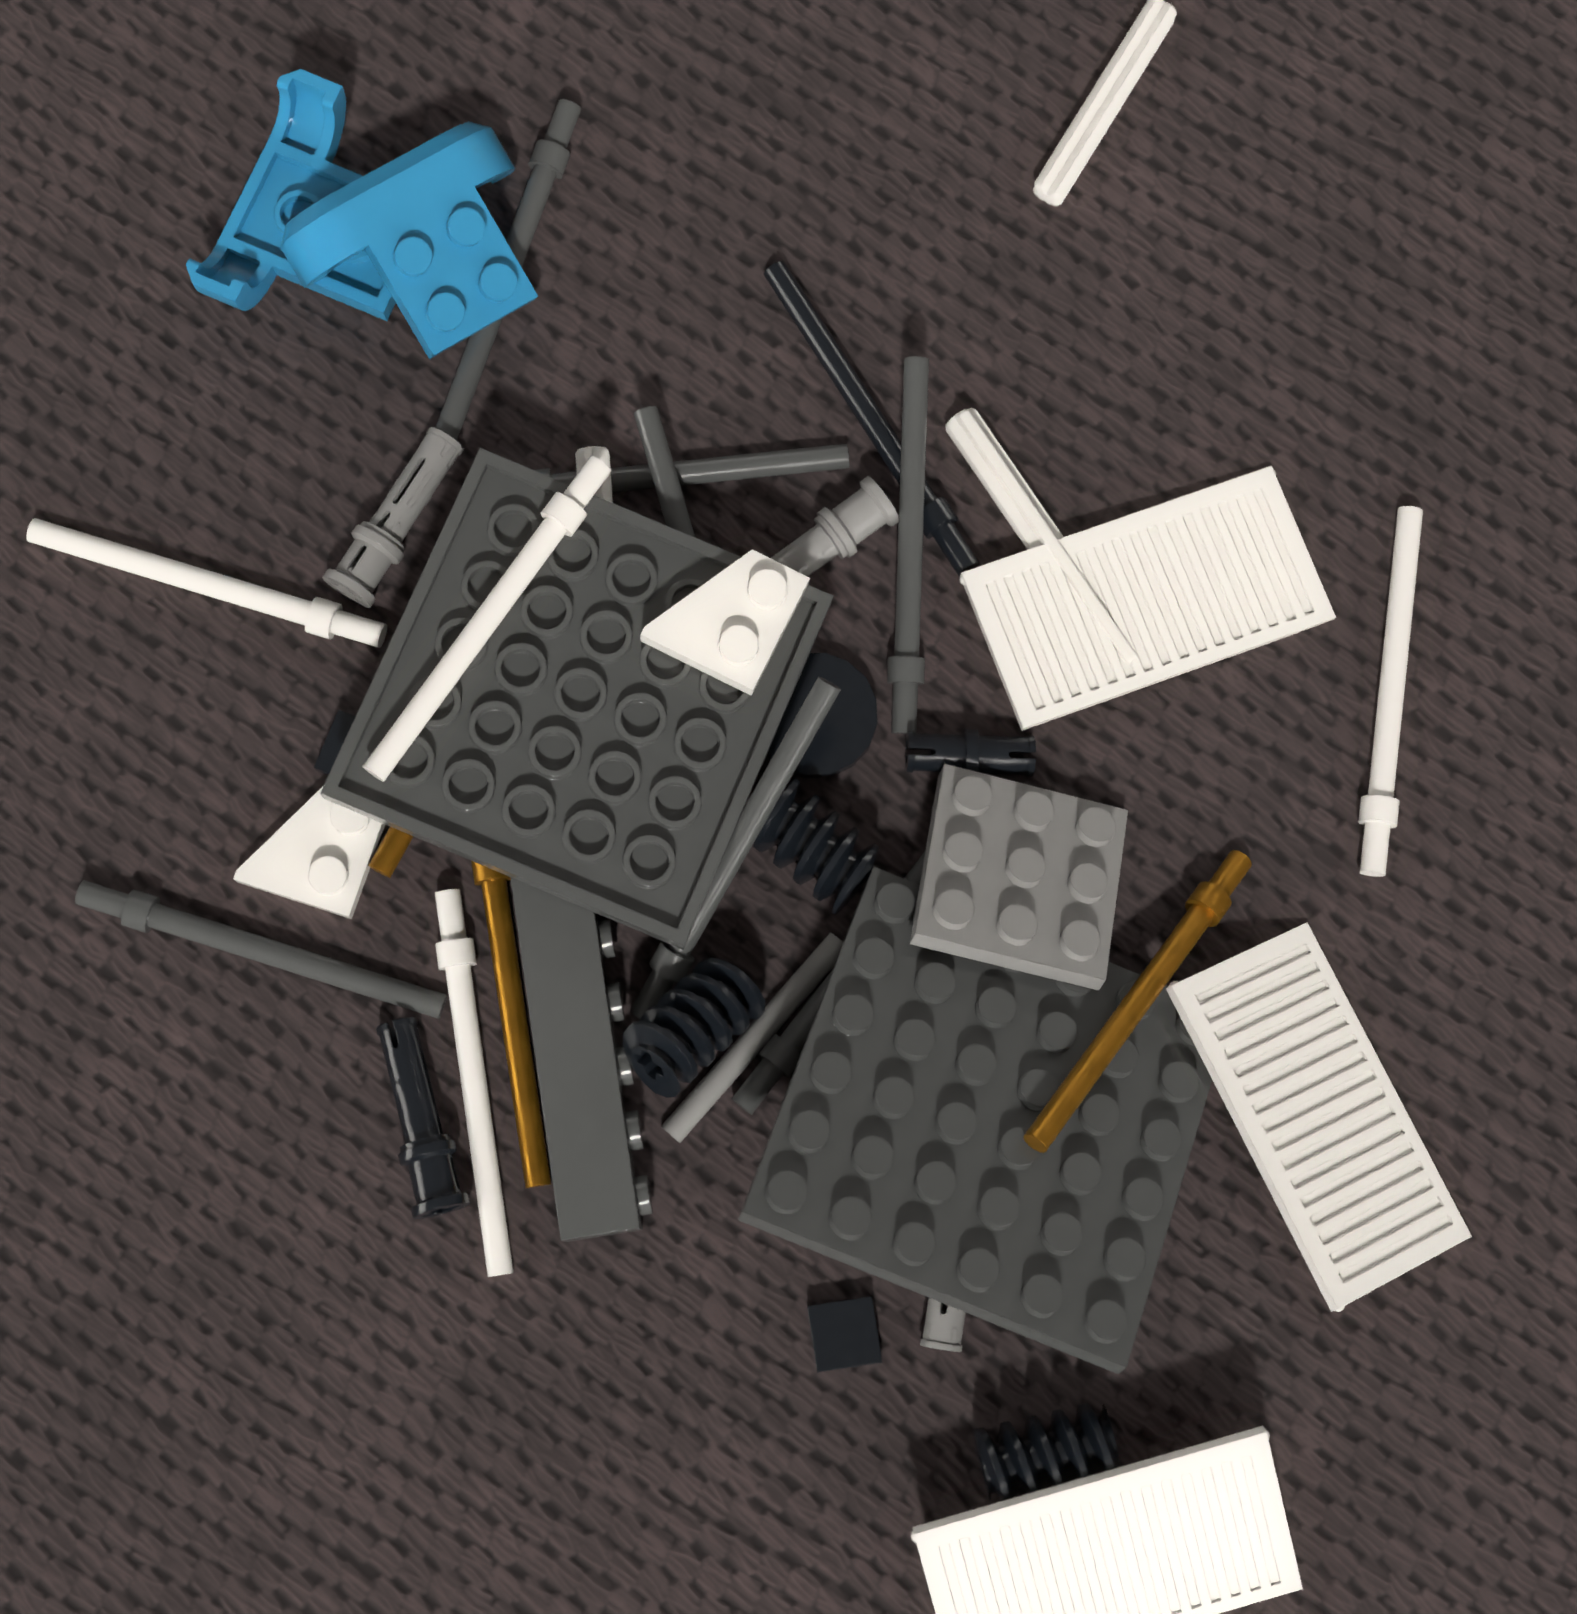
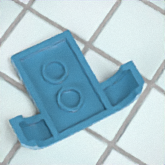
[185,69,396,321]
[280,122,538,360]

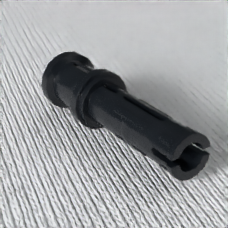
[376,1017,471,1219]

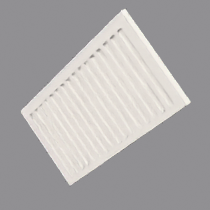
[959,465,1336,731]
[1166,922,1472,1312]
[911,1426,1303,1614]

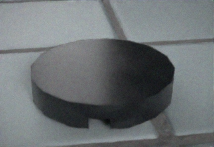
[766,653,877,778]

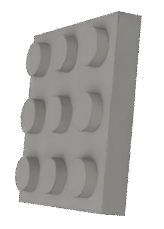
[910,764,1128,990]

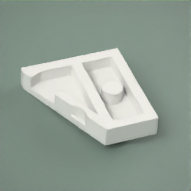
[640,549,810,696]
[233,787,385,919]

